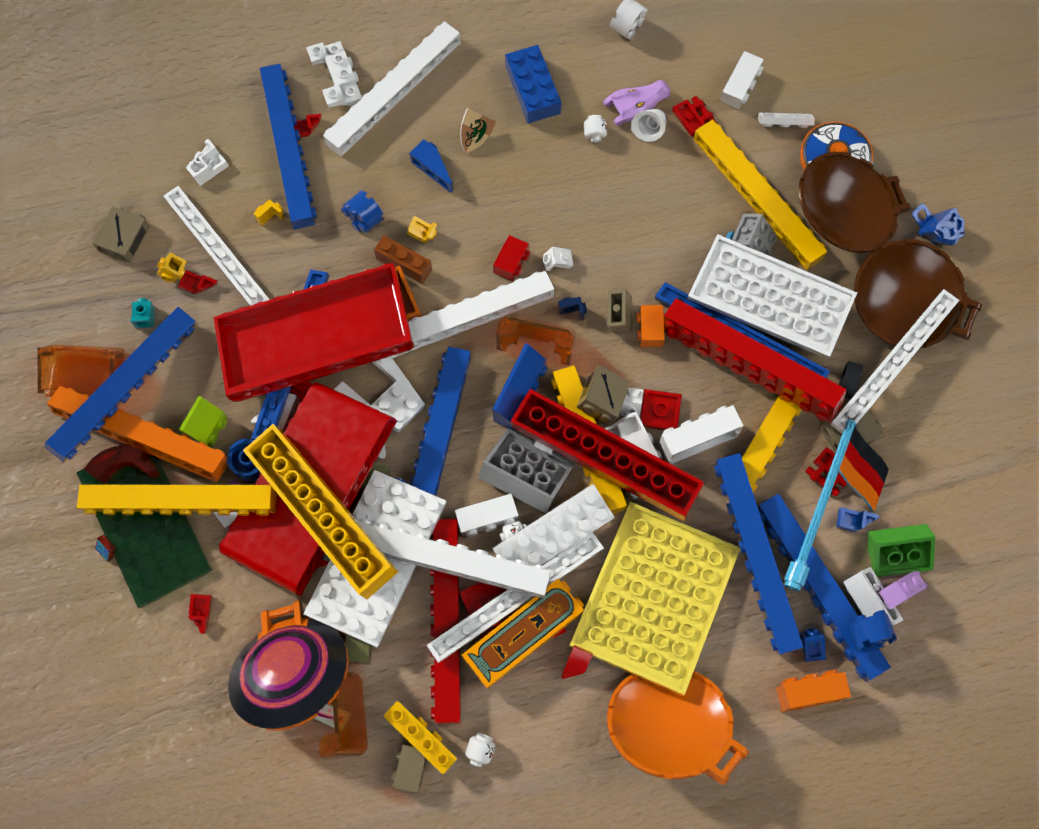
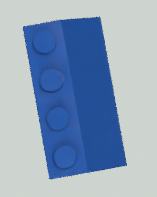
[492,343,548,430]

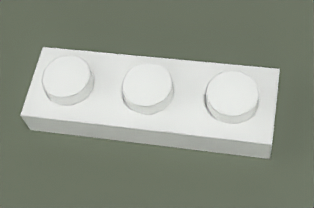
[758,113,815,128]

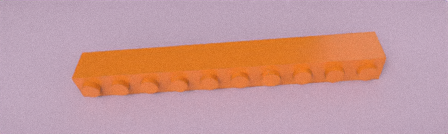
[47,386,228,482]

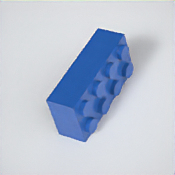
[505,45,561,124]

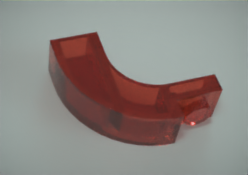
[84,446,160,484]

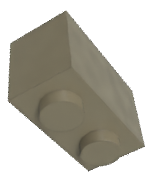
[607,289,632,333]
[390,745,427,793]

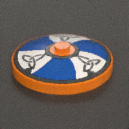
[800,122,873,170]

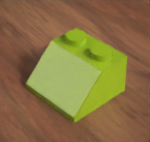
[179,396,228,448]

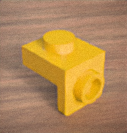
[253,199,285,226]
[406,216,437,244]

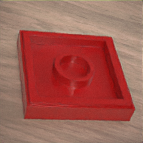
[640,389,682,430]

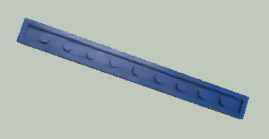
[251,270,329,440]
[655,282,830,378]

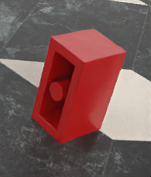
[493,235,531,281]

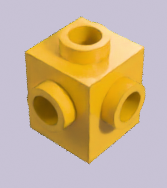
[156,252,187,283]

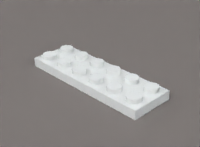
[492,484,615,567]

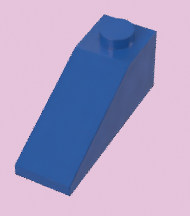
[409,139,453,193]

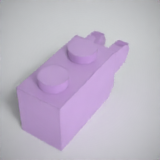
[879,571,928,609]

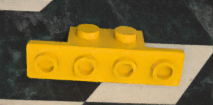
[384,701,457,774]

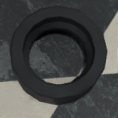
[838,361,863,400]

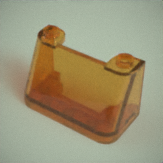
[496,315,576,365]
[37,345,124,397]
[319,672,368,760]

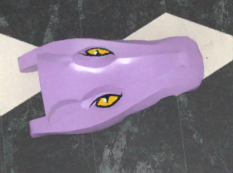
[603,80,670,126]

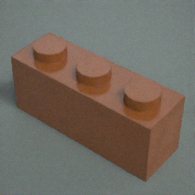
[374,235,432,284]

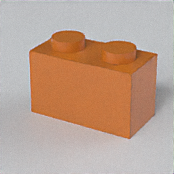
[636,305,665,347]

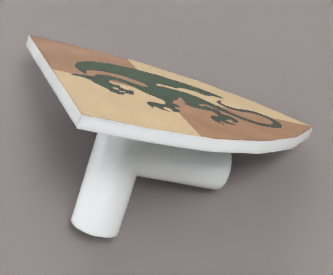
[460,108,496,154]

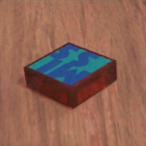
[95,535,116,562]

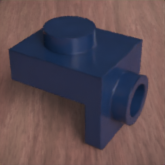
[558,297,587,321]

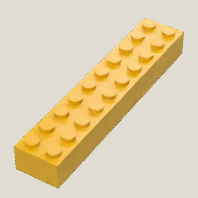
[243,424,399,600]

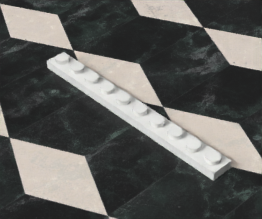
[164,186,270,306]
[831,289,959,434]
[427,532,604,663]

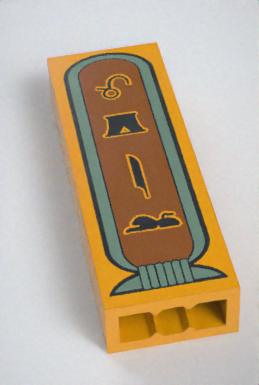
[462,579,584,690]

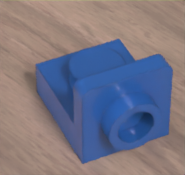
[800,628,826,662]

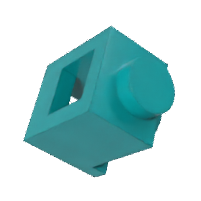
[130,298,155,328]

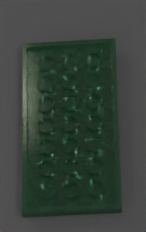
[76,446,212,609]

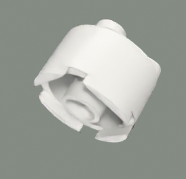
[609,0,648,40]

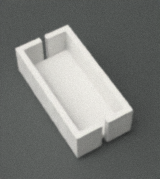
[658,405,743,464]

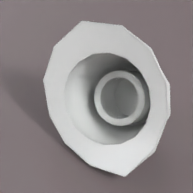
[631,109,668,142]

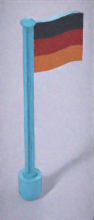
[784,419,889,591]

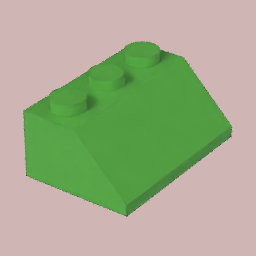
[868,524,935,577]

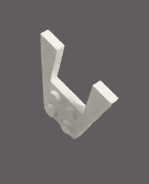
[334,359,425,432]

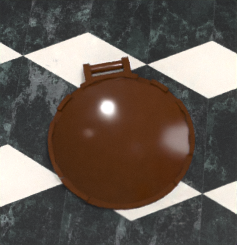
[799,152,911,253]
[854,239,982,349]

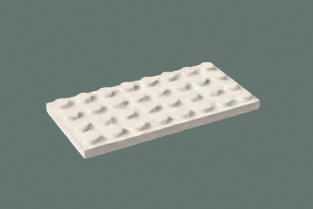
[687,234,857,359]
[304,470,447,648]

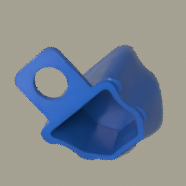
[911,204,965,246]

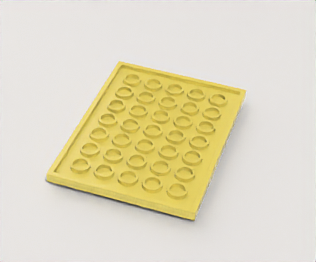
[569,502,740,696]

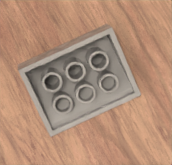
[478,428,576,514]

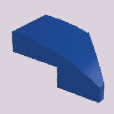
[836,507,879,532]

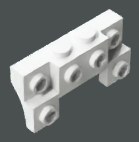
[306,41,362,108]
[604,412,663,500]

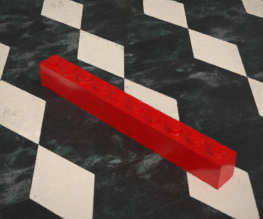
[430,519,461,725]

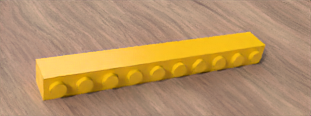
[693,119,827,271]
[77,485,277,516]

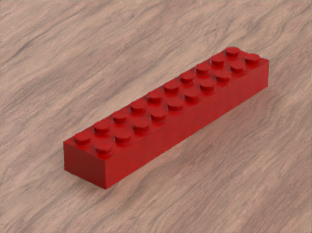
[664,298,847,423]
[510,389,704,521]

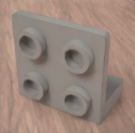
[732,214,777,256]

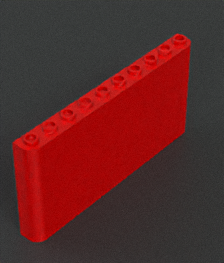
[213,263,414,402]
[219,382,397,596]

